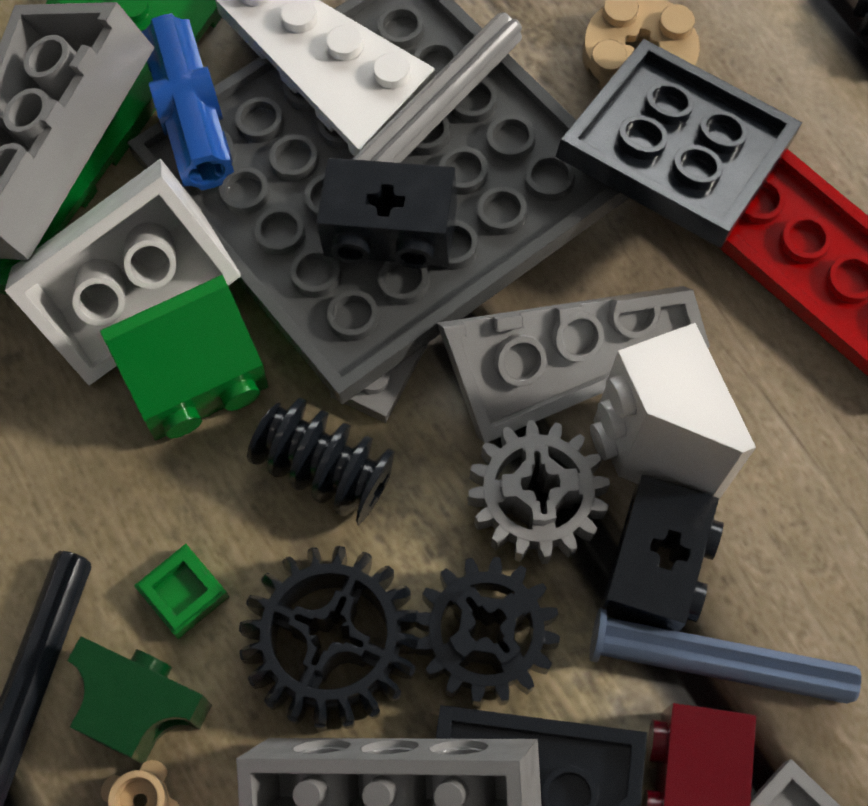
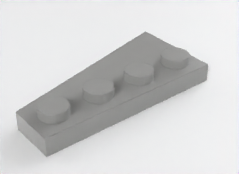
[437,286,710,443]

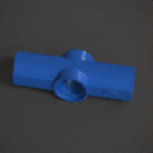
[142,13,234,191]

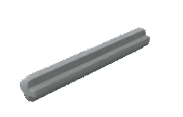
[352,12,522,163]

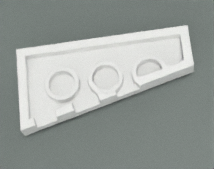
[215,0,435,156]

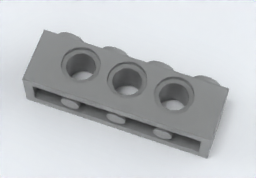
[236,738,542,806]

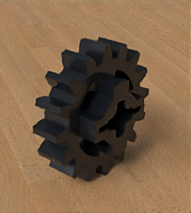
[415,557,560,707]

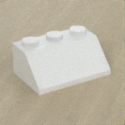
[5,158,241,385]
[590,323,756,499]

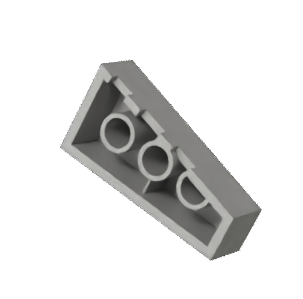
[0,2,155,260]

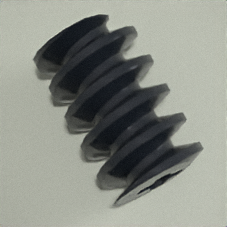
[247,397,395,526]

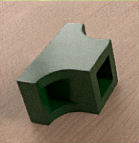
[67,636,212,764]

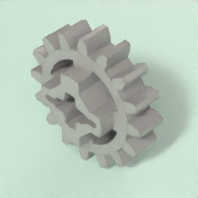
[467,420,610,564]

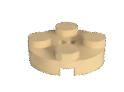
[582,0,700,90]

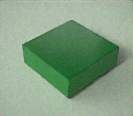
[134,544,230,639]

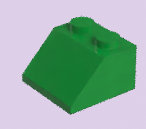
[100,275,269,441]

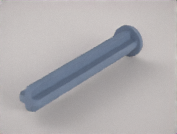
[589,608,862,704]

